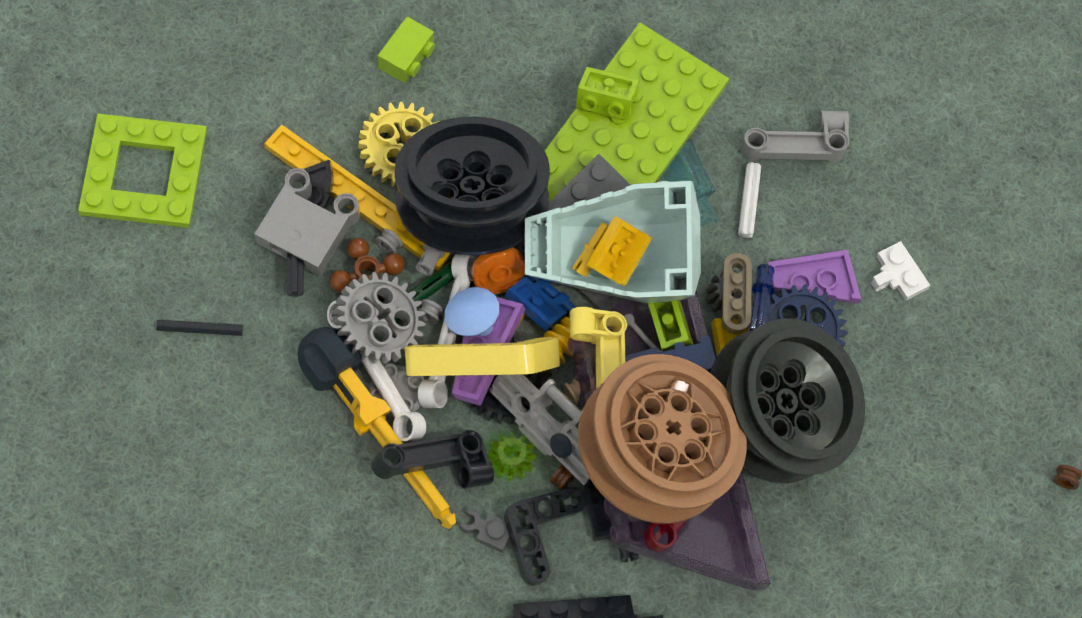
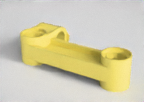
[570,307,627,389]

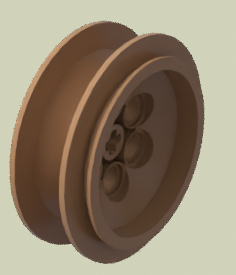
[578,354,747,524]

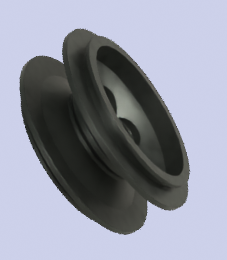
[710,318,865,484]

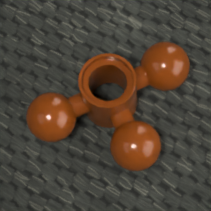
[329,238,405,293]

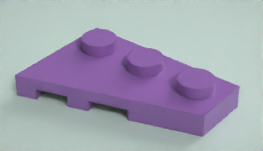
[766,250,861,304]

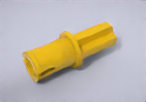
[571,222,609,277]

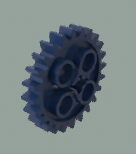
[757,284,848,347]

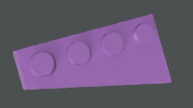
[452,297,525,406]

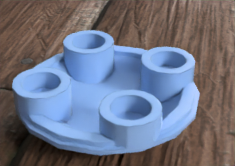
[445,287,499,337]

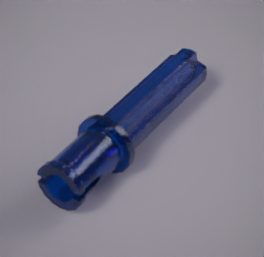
[750,264,775,331]

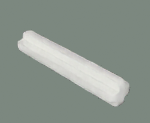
[738,162,761,238]

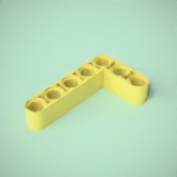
[405,337,560,376]

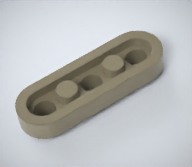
[722,253,752,334]

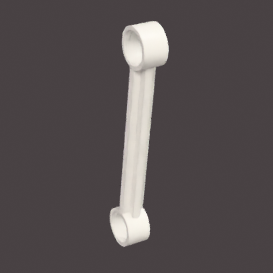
[418,254,478,408]
[327,300,426,441]

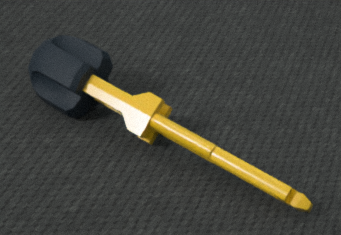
[298,327,456,529]

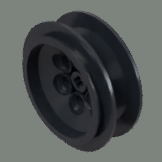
[395,116,550,255]

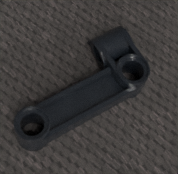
[371,430,494,489]

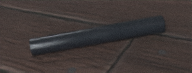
[157,320,243,336]

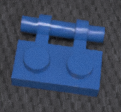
[506,276,576,332]

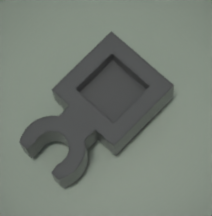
[460,509,510,553]

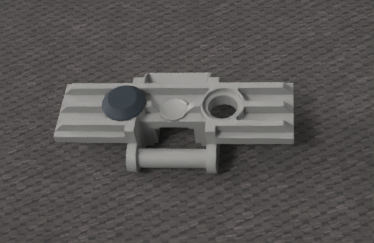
[489,374,590,485]

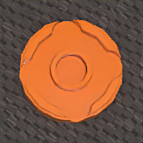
[471,248,526,294]

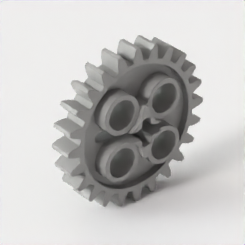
[333,272,426,364]

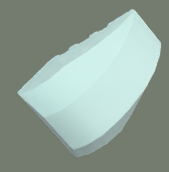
[525,181,701,303]

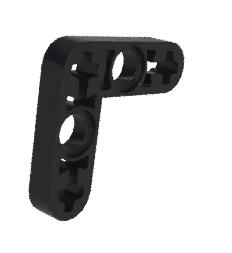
[504,487,587,586]

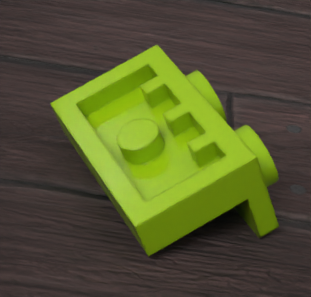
[576,67,639,120]

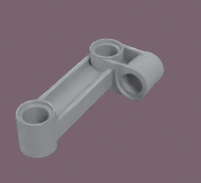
[741,110,849,163]

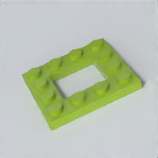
[78,113,207,228]

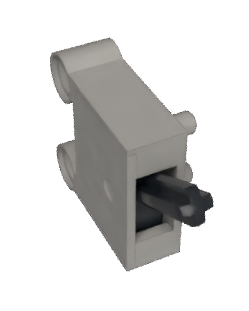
[254,168,360,297]

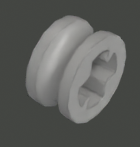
[375,228,403,255]
[417,299,444,325]

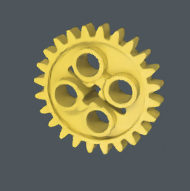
[358,102,440,187]

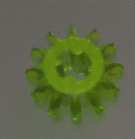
[487,431,536,482]

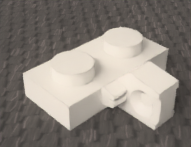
[871,241,930,301]

